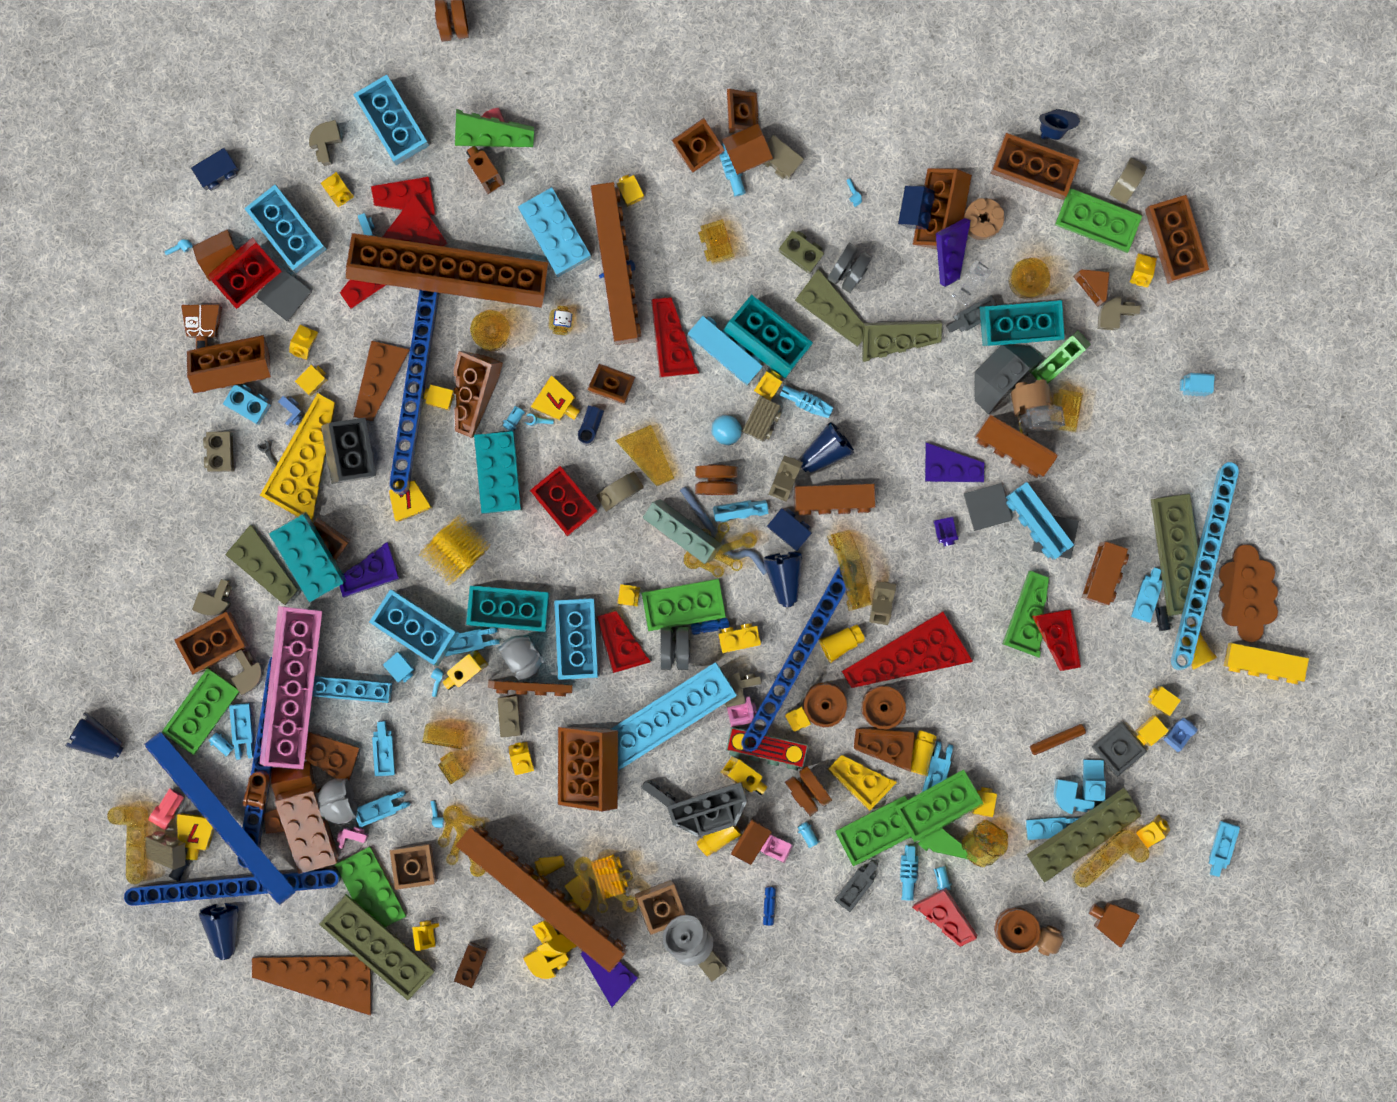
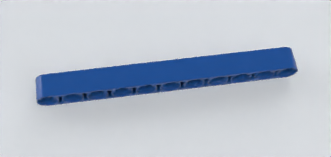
[390,290,439,495]
[741,562,856,752]
[237,657,273,868]
[144,732,296,905]
[124,868,341,906]

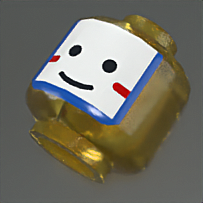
[548,306,575,335]

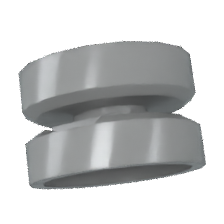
[663,915,713,966]

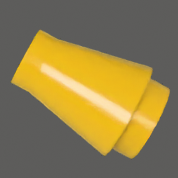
[534,855,565,877]

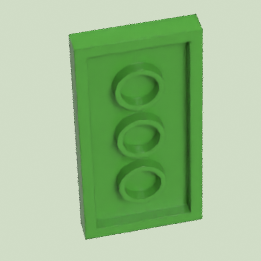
[1055,188,1142,253]
[642,579,726,631]
[162,668,239,755]
[895,769,984,843]
[835,795,911,866]
[335,846,406,927]

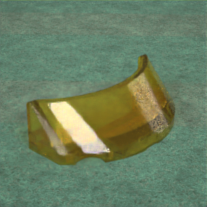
[827,530,871,611]

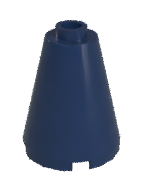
[800,422,854,473]
[763,552,802,607]
[65,711,124,760]
[199,903,239,960]

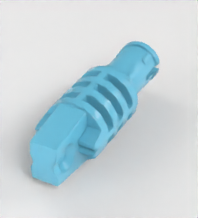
[719,143,746,197]
[780,385,834,418]
[900,845,918,901]

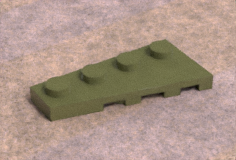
[795,269,863,347]
[862,321,942,362]
[225,525,298,605]

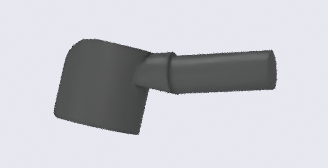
[257,440,277,467]

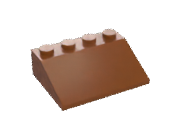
[558,727,618,812]

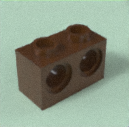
[454,942,488,989]

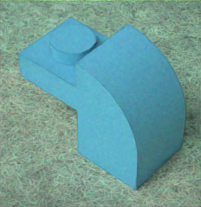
[1054,779,1095,814]

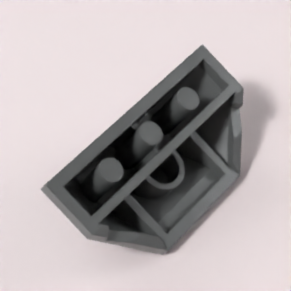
[974,345,1044,415]
[667,782,748,837]

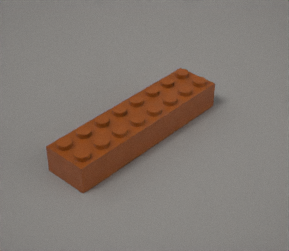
[590,182,641,346]

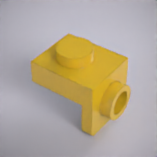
[321,172,354,208]
[1130,253,1157,287]
[289,325,318,360]
[754,370,783,401]
[509,742,534,776]
[1136,815,1170,848]
[412,920,439,951]

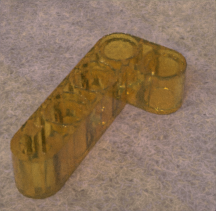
[107,806,148,884]
[1072,829,1149,888]

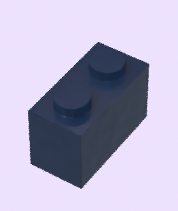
[191,148,239,191]
[898,186,935,230]
[766,508,812,552]

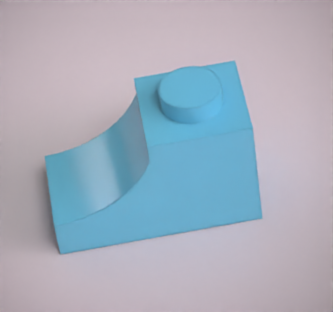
[1082,759,1106,801]

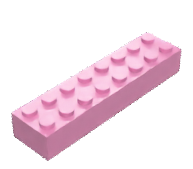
[260,606,322,769]

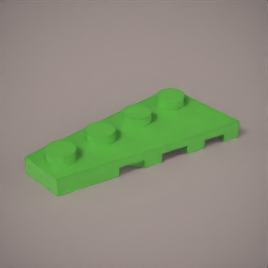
[455,109,534,147]
[1002,571,1049,658]

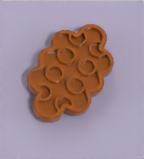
[1218,544,1278,642]

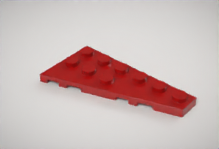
[340,194,448,309]
[841,611,973,688]

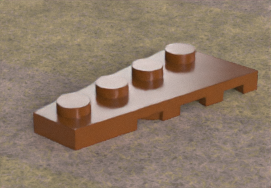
[353,341,410,422]

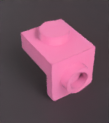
[727,697,757,727]
[337,826,368,849]
[760,834,793,863]

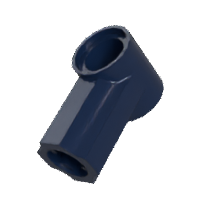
[578,405,604,446]

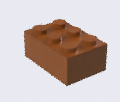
[1081,541,1129,606]
[174,612,249,675]

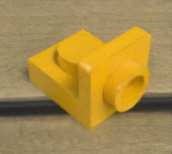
[785,706,811,732]

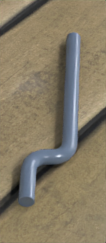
[680,486,767,575]

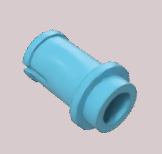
[502,406,525,431]
[209,732,234,757]
[797,821,820,848]
[933,866,952,891]

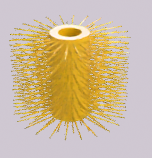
[419,515,491,586]

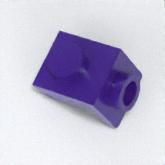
[933,517,959,547]

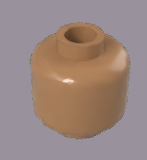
[1036,925,1064,956]

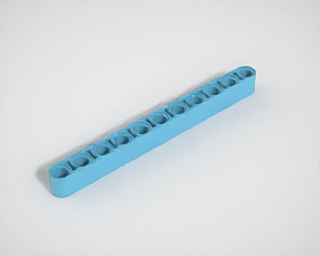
[1171,462,1239,670]

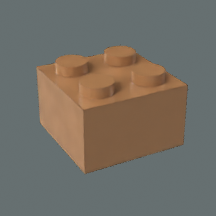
[390,843,437,890]
[634,880,685,935]

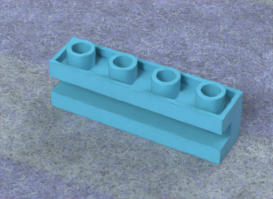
[688,316,763,386]
[1006,482,1074,560]
[312,676,393,703]

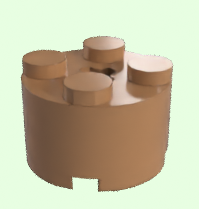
[963,198,1004,240]
[1011,380,1054,419]

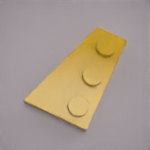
[827,755,897,811]

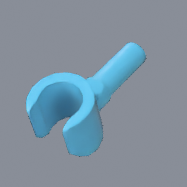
[846,178,862,207]
[164,239,193,255]
[526,414,554,426]
[431,668,444,697]
[430,800,444,828]

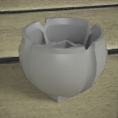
[498,634,544,681]
[316,778,358,823]

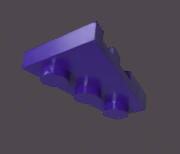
[936,218,970,287]
[925,443,984,483]
[339,542,400,598]
[581,951,638,1007]

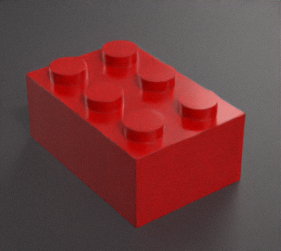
[208,237,282,309]
[529,466,598,537]

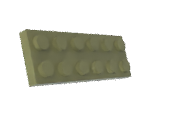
[1150,494,1207,616]
[1027,788,1141,883]
[319,894,434,1001]

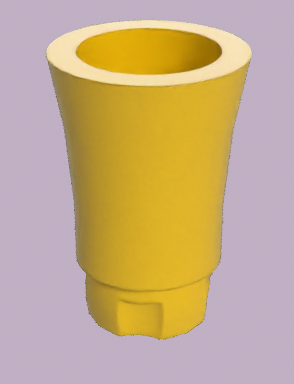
[1177,623,1217,670]
[818,624,865,663]
[911,730,937,776]
[696,825,742,857]

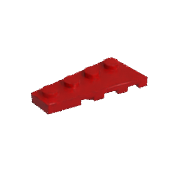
[651,298,699,378]

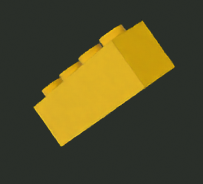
[1224,643,1309,685]

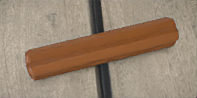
[1030,724,1086,755]

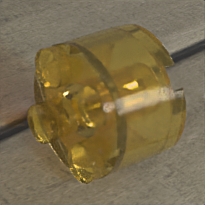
[1008,258,1050,300]
[470,310,511,352]
[962,820,1009,867]

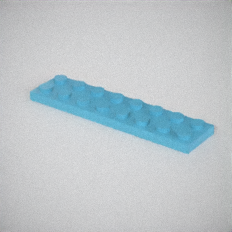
[611,662,737,771]

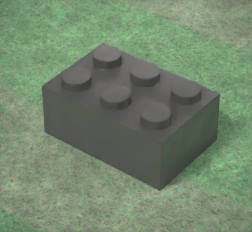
[321,418,376,484]

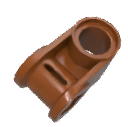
[243,770,270,810]

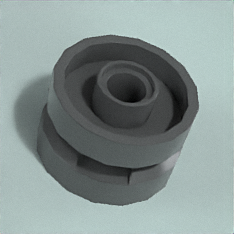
[827,243,872,293]
[660,627,690,670]

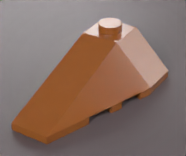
[454,351,503,438]

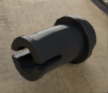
[1155,606,1172,631]
[169,856,190,881]

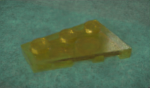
[615,425,675,486]

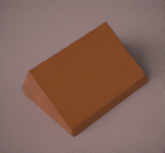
[727,89,759,133]
[671,118,725,173]
[722,124,773,175]
[192,229,237,282]
[1073,269,1109,307]
[588,364,635,405]
[271,761,315,798]
[731,818,772,865]

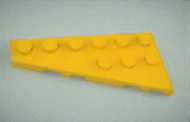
[260,393,336,522]

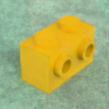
[718,623,761,653]

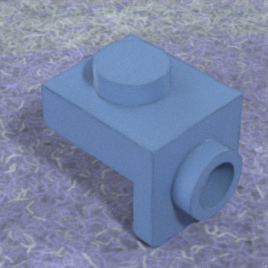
[278,396,303,427]
[1163,718,1198,752]

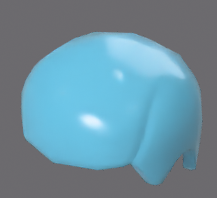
[711,415,742,446]

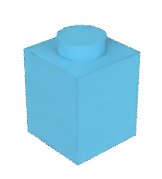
[383,652,415,683]

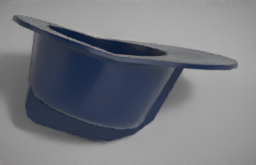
[1039,109,1080,140]

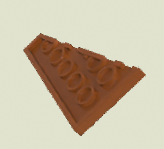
[252,956,371,1016]

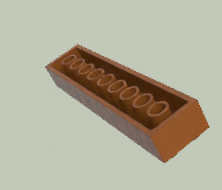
[346,233,548,308]
[455,826,628,973]

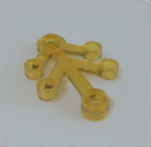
[684,522,757,577]
[438,805,493,877]
[574,857,638,913]

